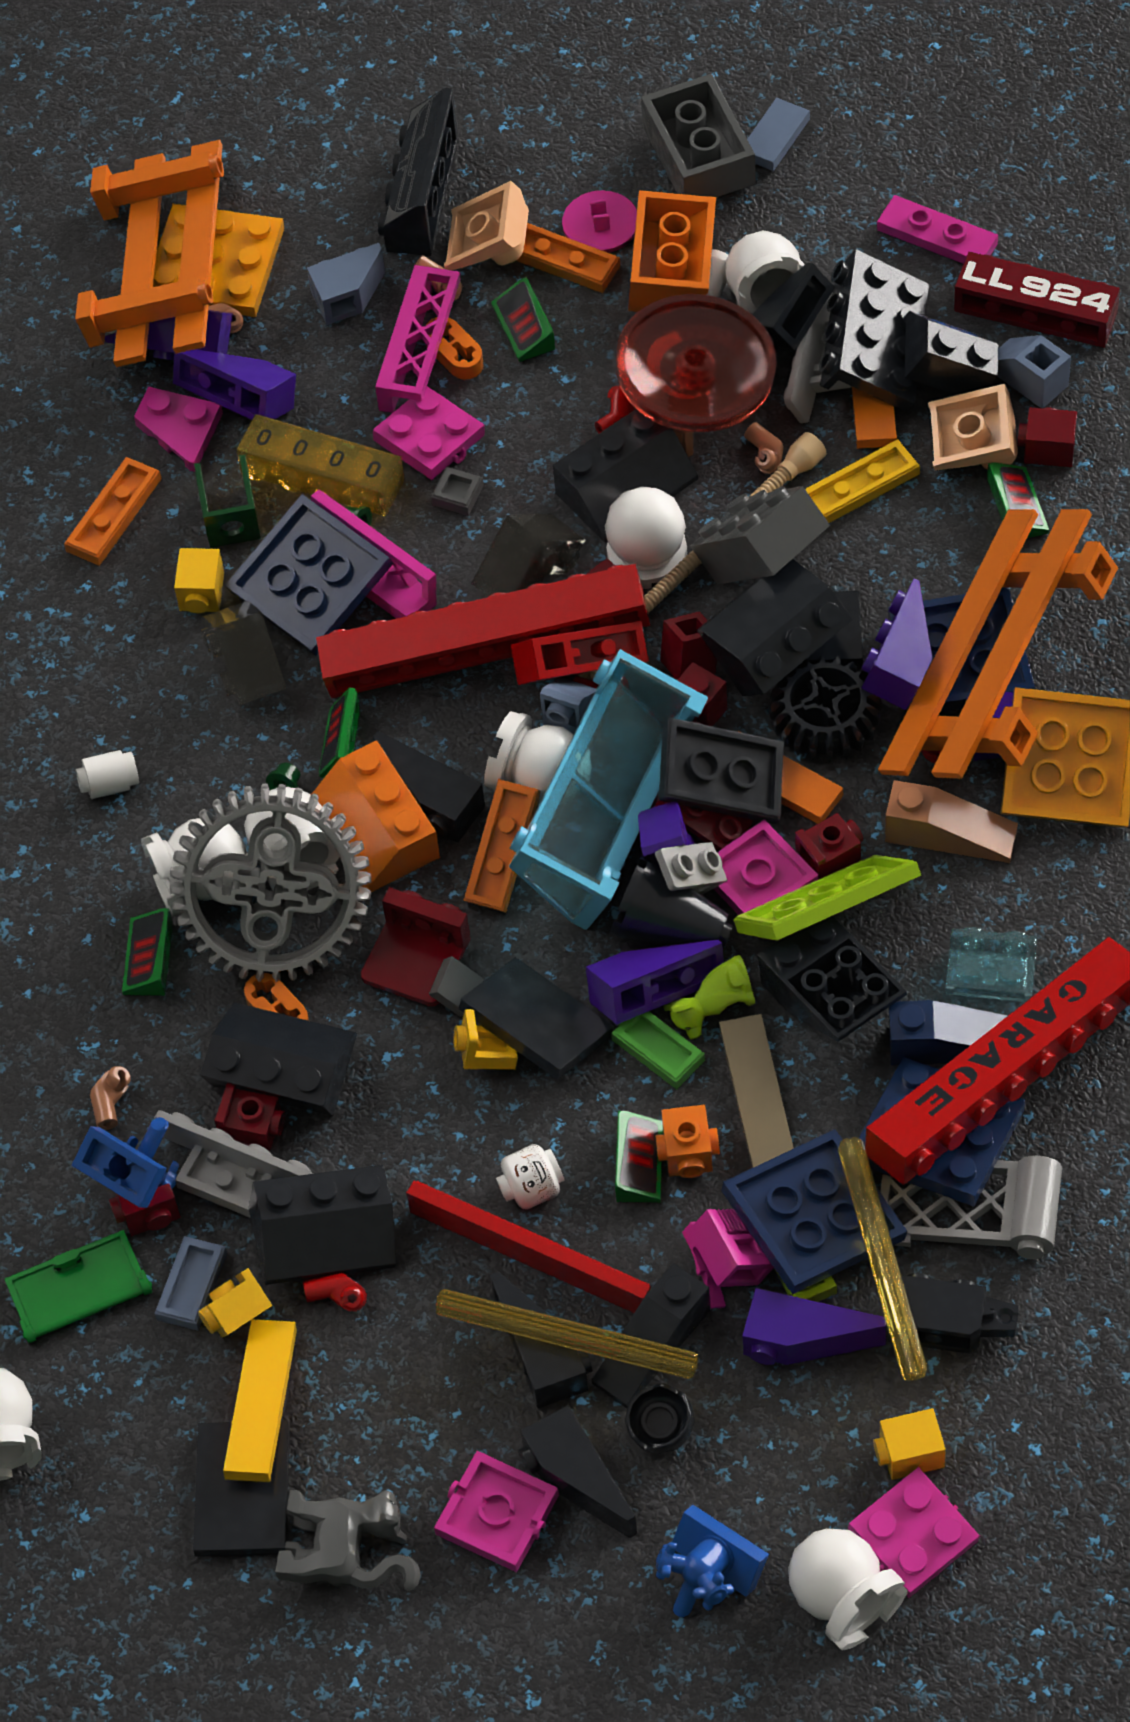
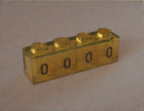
[236,414,405,517]

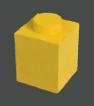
[174,548,224,614]
[873,1408,946,1480]

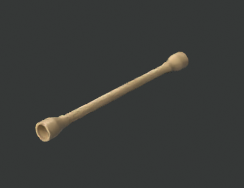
[578,432,827,680]

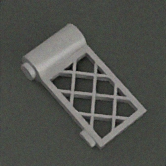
[880,1156,1062,1259]

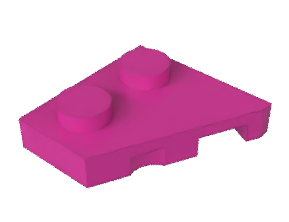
[134,386,223,472]

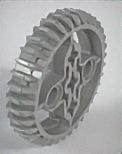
[170,784,371,982]

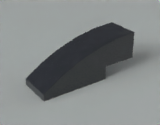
[726,263,835,380]

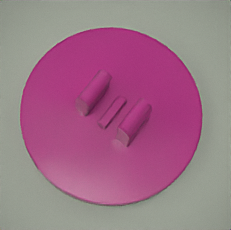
[562,190,637,253]

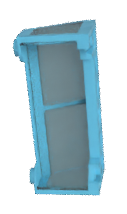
[509,649,708,930]

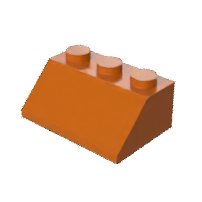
[628,190,716,315]
[311,740,440,892]

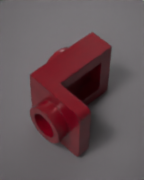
[108,1183,181,1237]

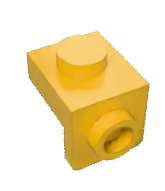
[454,1009,518,1069]

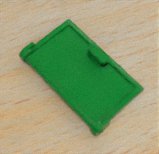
[4,1230,153,1344]

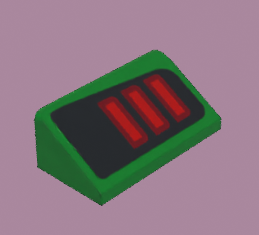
[491,277,555,362]
[987,463,1049,538]
[318,688,361,778]
[122,908,173,996]
[615,1111,663,1203]

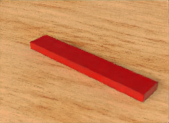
[406,1181,651,1313]

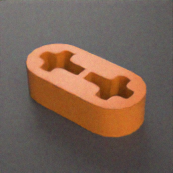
[426,317,484,380]
[244,973,309,1021]

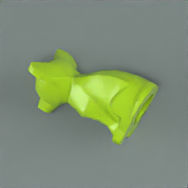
[663,955,755,1040]

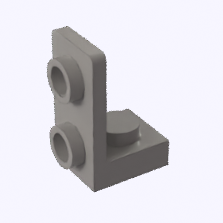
[655,842,728,895]

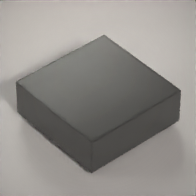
[431,467,484,516]
[429,956,484,1017]

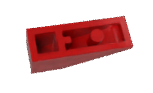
[511,621,649,685]

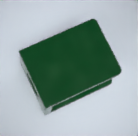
[194,454,261,548]

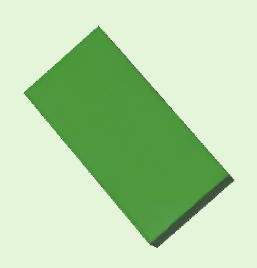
[611,1011,705,1090]

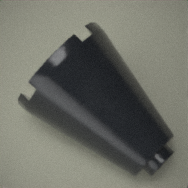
[610,856,733,949]

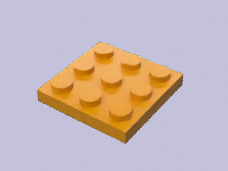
[153,203,285,317]
[1000,687,1130,828]

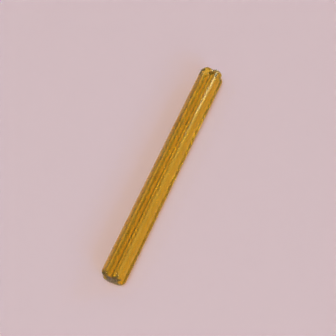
[838,1137,927,1381]
[435,1289,698,1379]

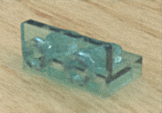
[945,927,1037,1002]

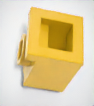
[198,1268,273,1338]

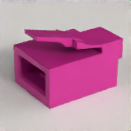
[682,1209,774,1308]

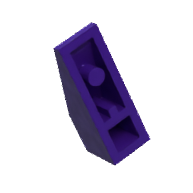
[173,349,296,426]
[586,940,724,1024]
[742,1288,888,1365]

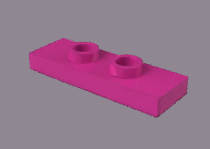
[877,195,998,264]

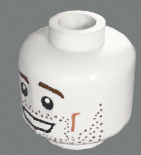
[496,1144,565,1209]

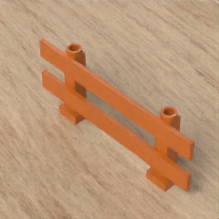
[75,140,224,367]
[878,509,1118,779]

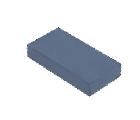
[747,97,810,171]
[154,1236,227,1331]

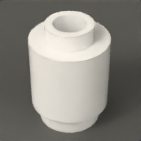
[75,750,139,799]

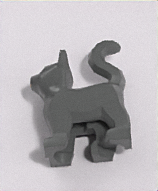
[275,1490,421,1591]

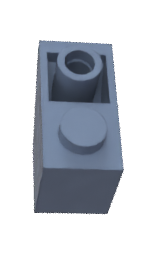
[307,243,385,325]
[997,335,1071,408]
[540,677,597,734]

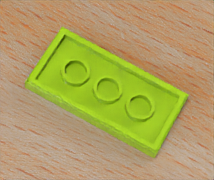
[733,855,921,941]

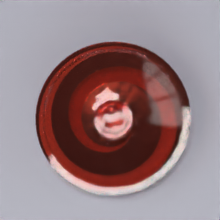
[615,294,776,432]

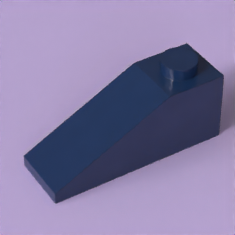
[888,1000,1007,1065]

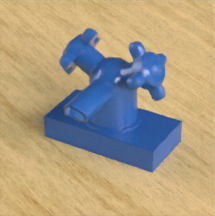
[72,1117,179,1208]
[656,1505,769,1617]

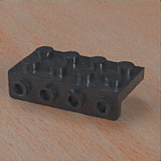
[819,249,929,412]

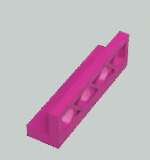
[375,265,461,413]
[311,489,437,619]

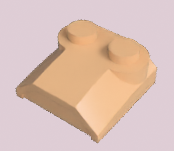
[444,181,529,271]
[928,384,1018,470]

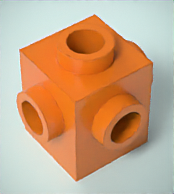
[655,1105,720,1178]

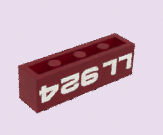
[954,251,1120,348]

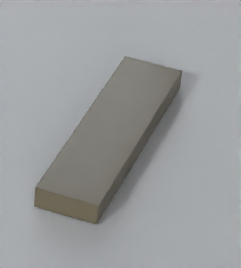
[719,1014,794,1168]

